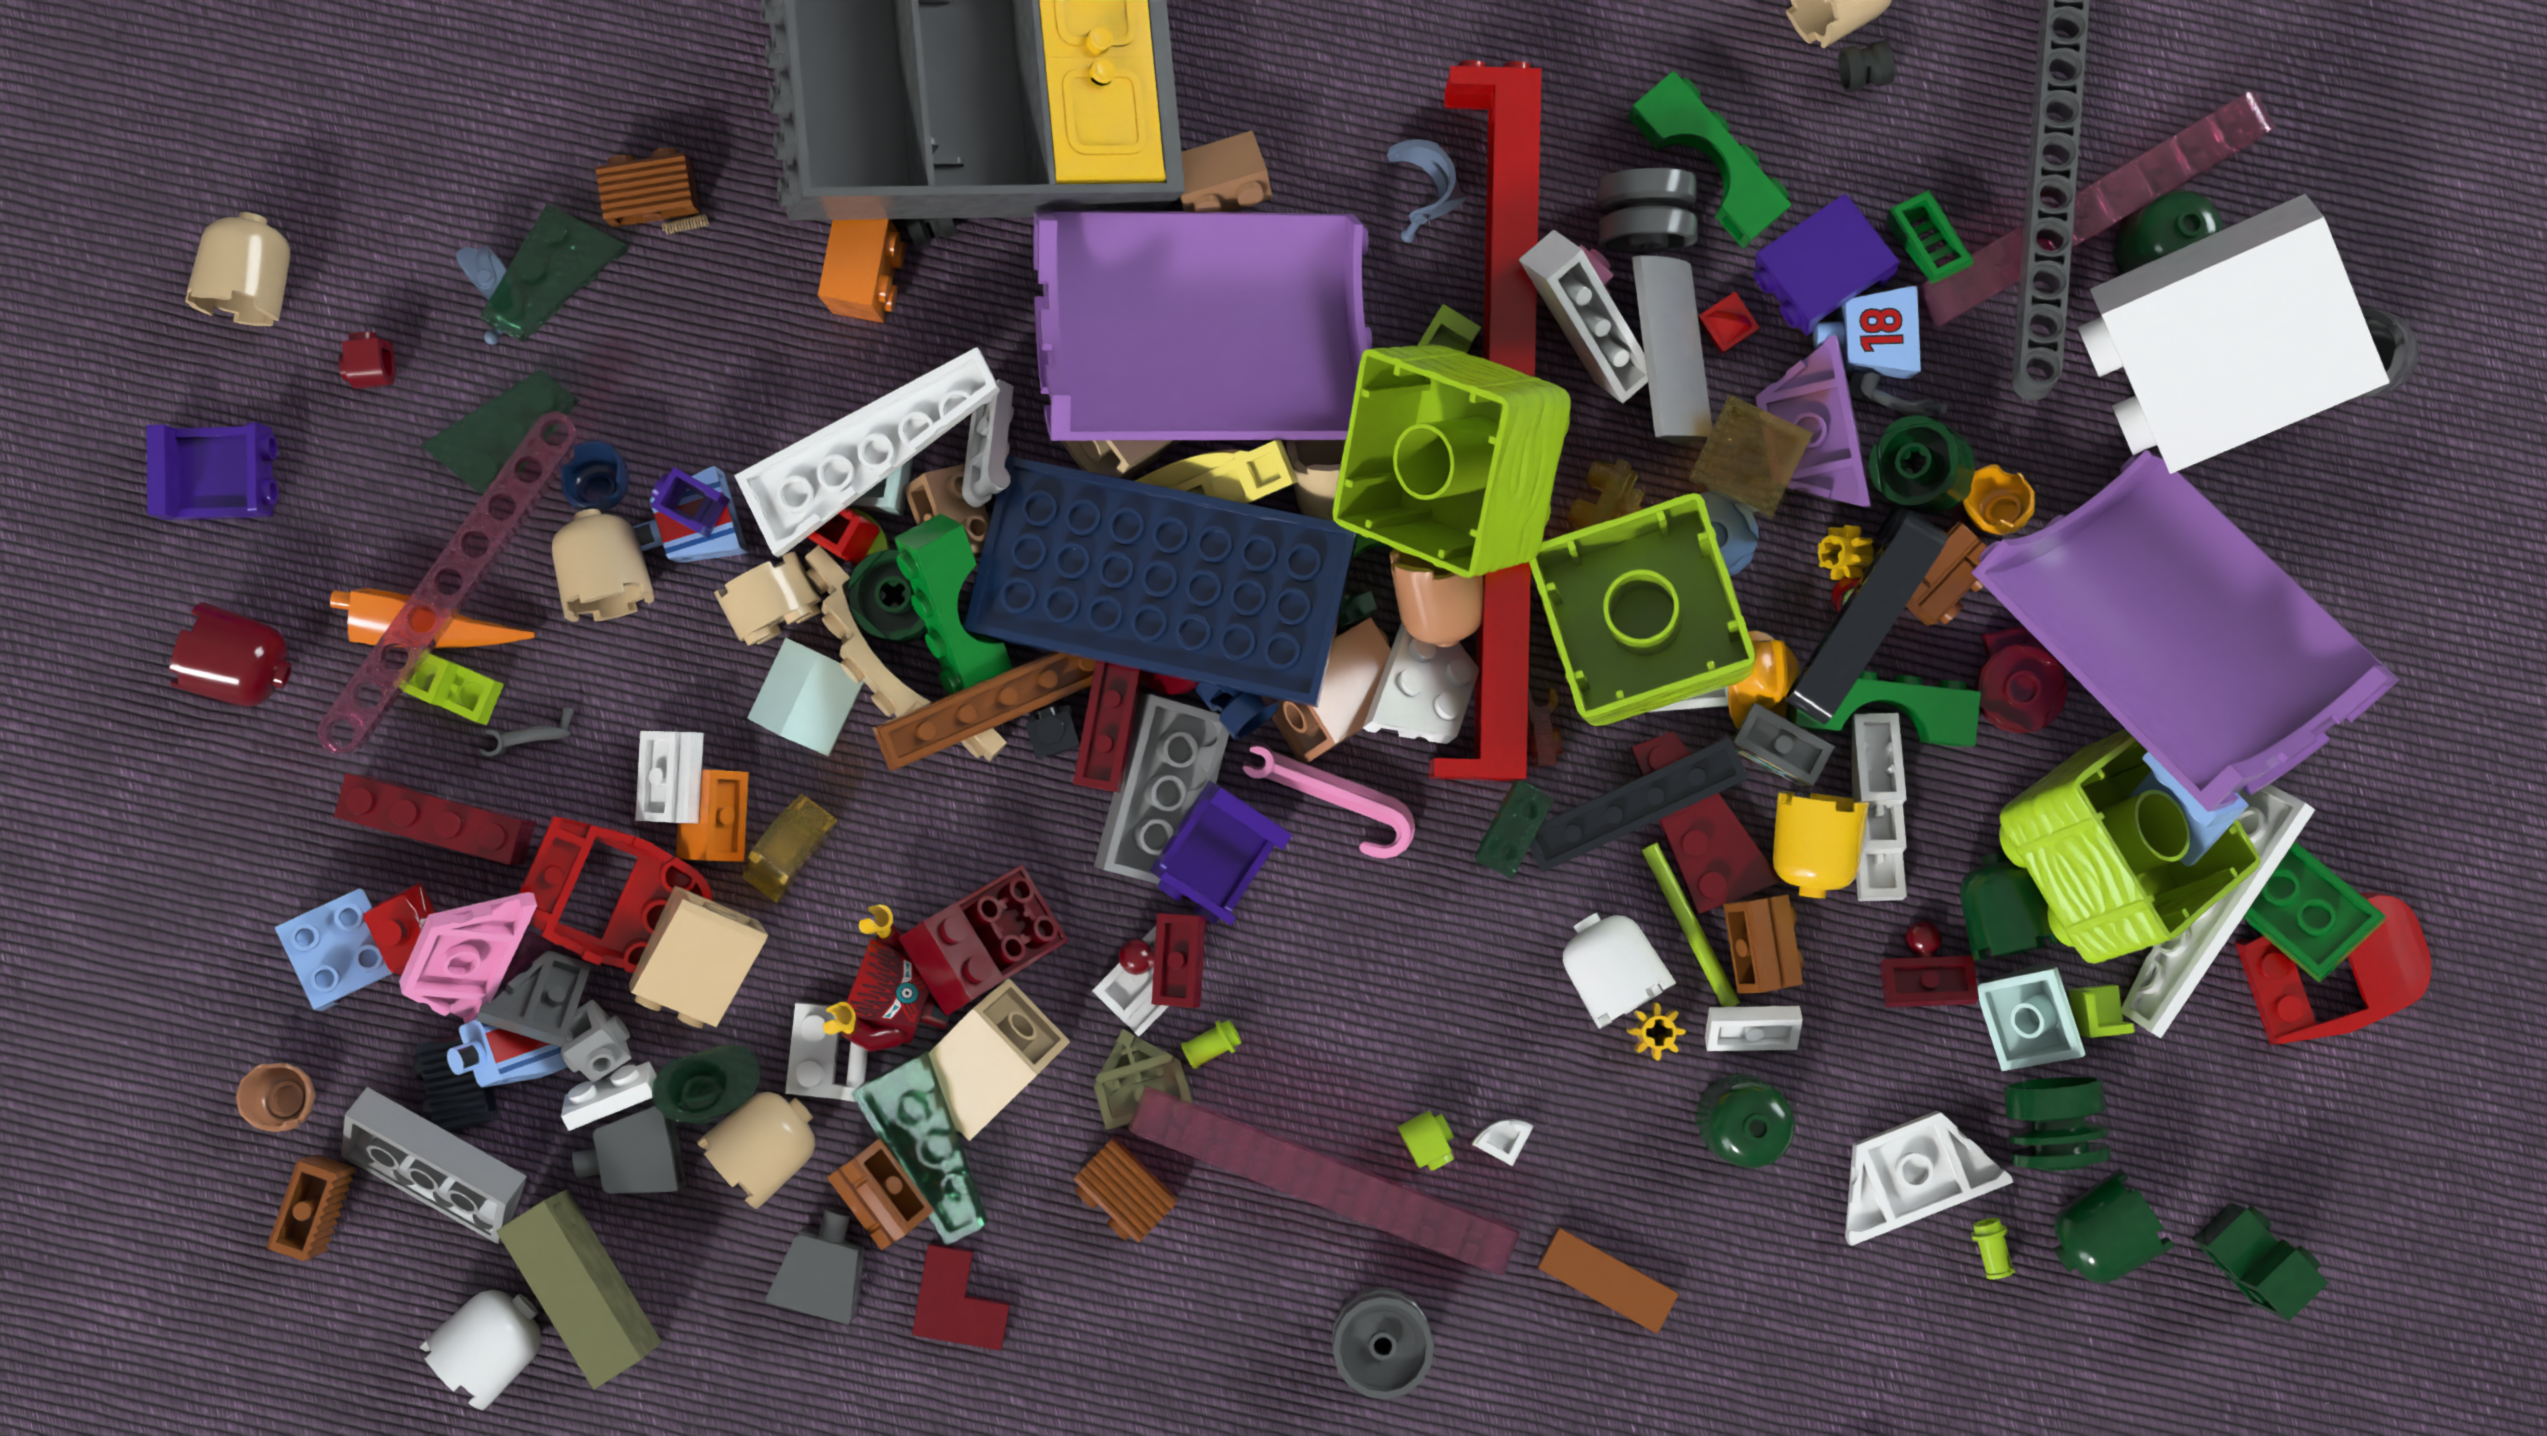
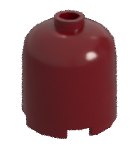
[169,602,292,707]

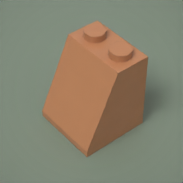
[1272,617,1391,764]

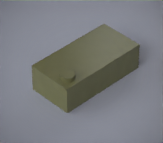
[496,1189,662,1390]

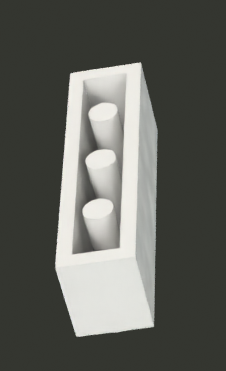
[1519,230,1648,403]

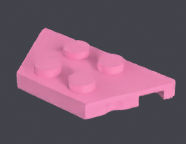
[399,892,537,1023]

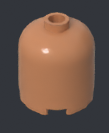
[1390,548,1484,647]

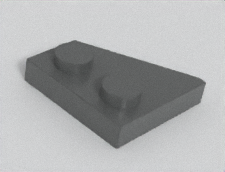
[476,950,592,1047]

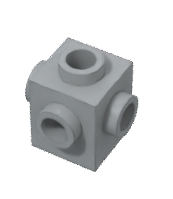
[560,999,632,1083]

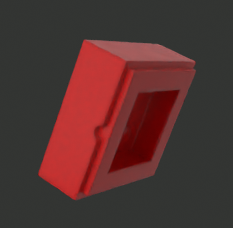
[1698,291,1760,355]

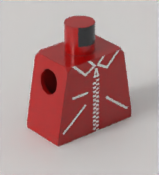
[363,882,436,975]

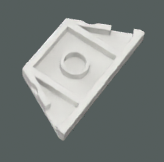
[1363,622,1480,744]
[1845,1111,2013,1246]

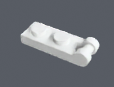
[962,379,1014,508]

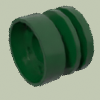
[2003,1076,2111,1171]

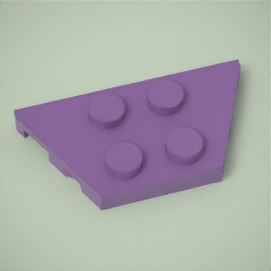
[1756,335,1872,507]

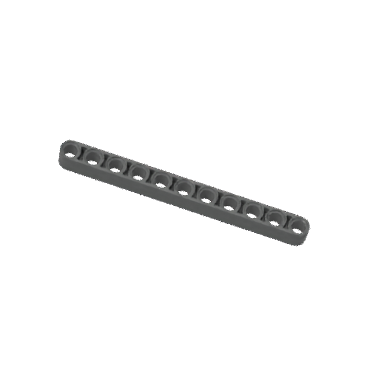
[2012,0,2090,401]

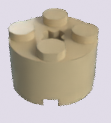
[714,551,821,646]

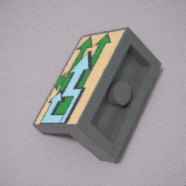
[1730,703,1835,788]

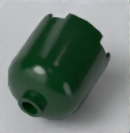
[2113,190,2224,275]
[1959,851,2062,962]
[1695,1073,1795,1169]
[2053,1169,2174,1284]

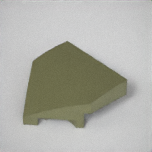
[1094,1029,1194,1131]

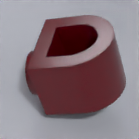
[338,332,396,389]

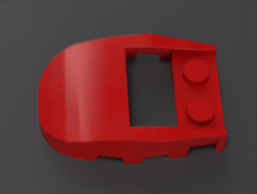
[518,815,713,973]
[2234,892,2431,1044]

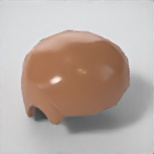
[235,1063,316,1132]

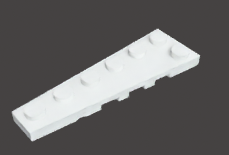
[734,347,1001,557]
[2121,784,2315,1038]

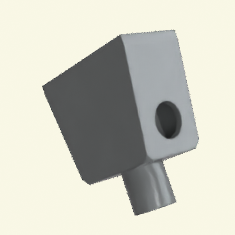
[572,1100,688,1194]
[765,1208,864,1325]

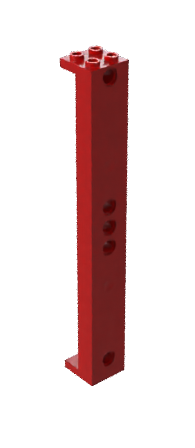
[1428,60,1542,781]

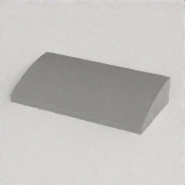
[1632,255,1714,445]
[1094,693,1229,884]
[341,1087,527,1244]

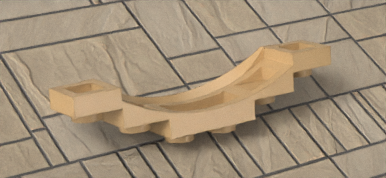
[804,545,1007,762]

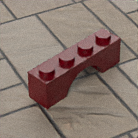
[333,773,536,865]

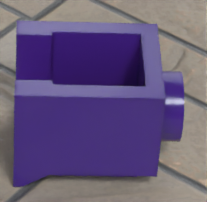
[651,467,730,538]

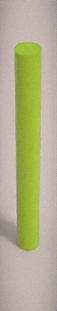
[1641,842,1740,1007]

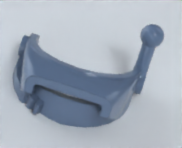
[1387,139,1466,243]
[456,245,526,345]

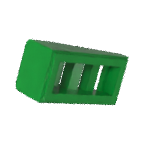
[1886,190,1974,284]

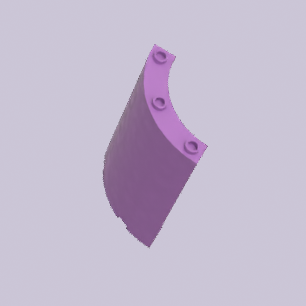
[1033,210,1372,441]
[1971,450,2399,812]

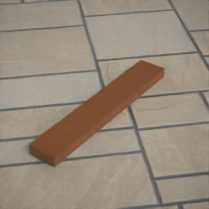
[872,651,1096,770]

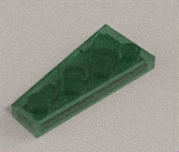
[851,1050,988,1245]

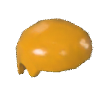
[1963,464,2035,536]

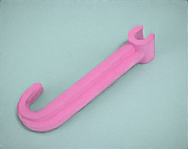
[1243,742,1415,859]

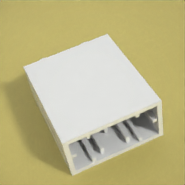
[2078,194,2390,474]

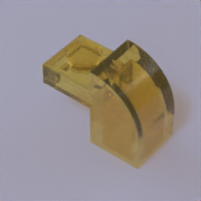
[741,793,838,903]

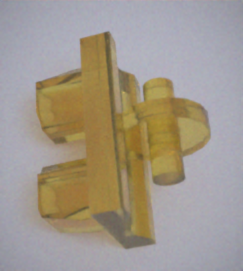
[1568,458,1645,529]

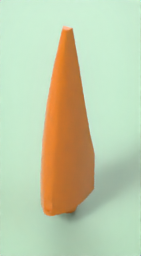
[330,587,536,649]

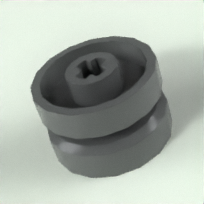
[1597,168,1698,253]
[1331,1286,1434,1400]

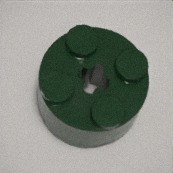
[1869,415,1975,514]
[848,550,928,644]

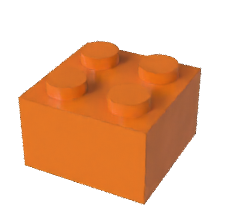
[818,219,906,323]

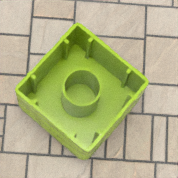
[1332,344,1571,578]
[1529,493,1756,726]
[1999,728,2261,964]

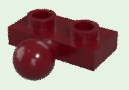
[1119,913,1206,1008]
[1880,921,1979,1007]

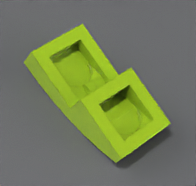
[396,647,504,725]

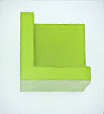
[1417,304,1481,353]
[2068,984,2135,1038]

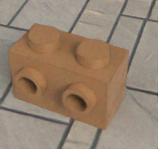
[1178,131,1273,212]
[903,464,990,561]

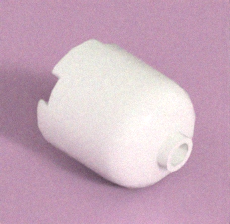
[1563,913,1676,1029]
[420,1290,542,1410]

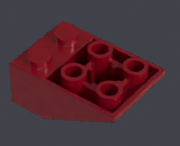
[898,865,1069,1016]

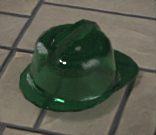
[652,1044,760,1125]

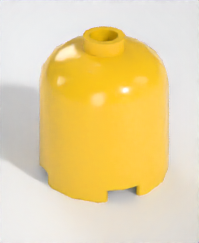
[1773,791,1869,898]

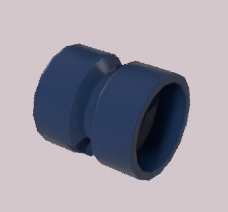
[1195,683,1280,740]

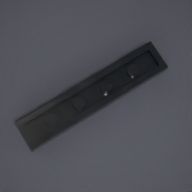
[1523,737,1749,873]

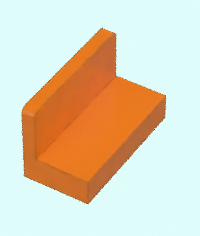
[676,770,749,862]

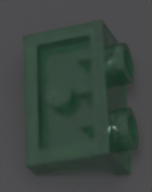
[1474,779,1555,879]

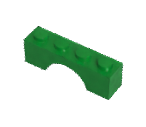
[1627,71,1792,249]
[894,513,1012,695]
[1787,671,1981,747]

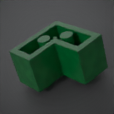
[2192,1202,2328,1321]

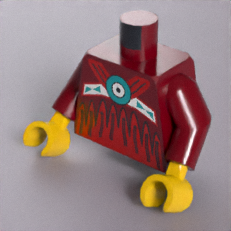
[823,904,950,1052]

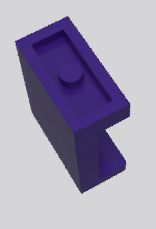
[1753,193,1899,336]
[146,422,278,520]
[1149,780,1292,925]

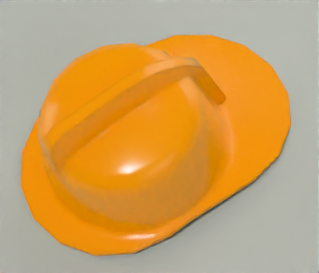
[1728,630,1799,729]

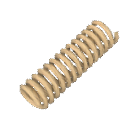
[662,214,709,235]

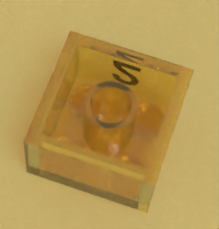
[1689,395,1813,521]

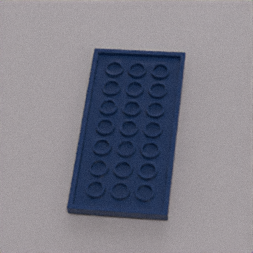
[963,456,1359,708]

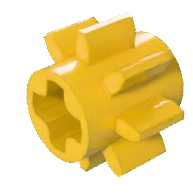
[1818,525,1873,580]
[1627,1002,1686,1060]

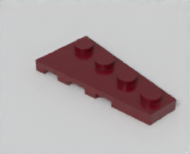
[1630,730,1782,914]

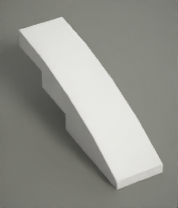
[1851,713,1907,901]

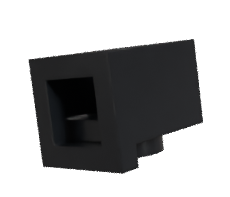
[1025,704,1081,760]

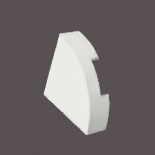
[1472,1119,1533,1166]

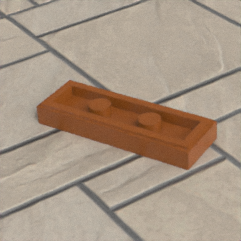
[1537,1226,1679,1334]

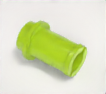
[1181,1019,1242,1070]
[1971,1218,2015,1279]

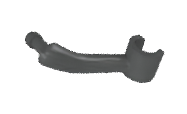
[1848,371,1947,416]
[479,707,574,757]

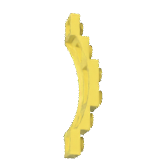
[1135,440,1298,504]

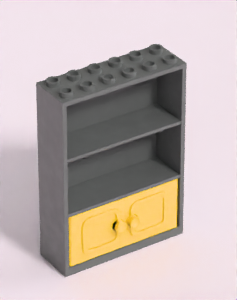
[761,0,1185,221]

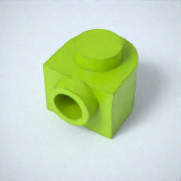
[1397,1110,1454,1171]

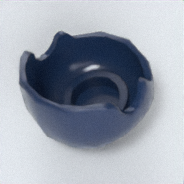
[561,440,629,512]

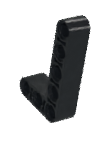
[1785,504,1949,725]

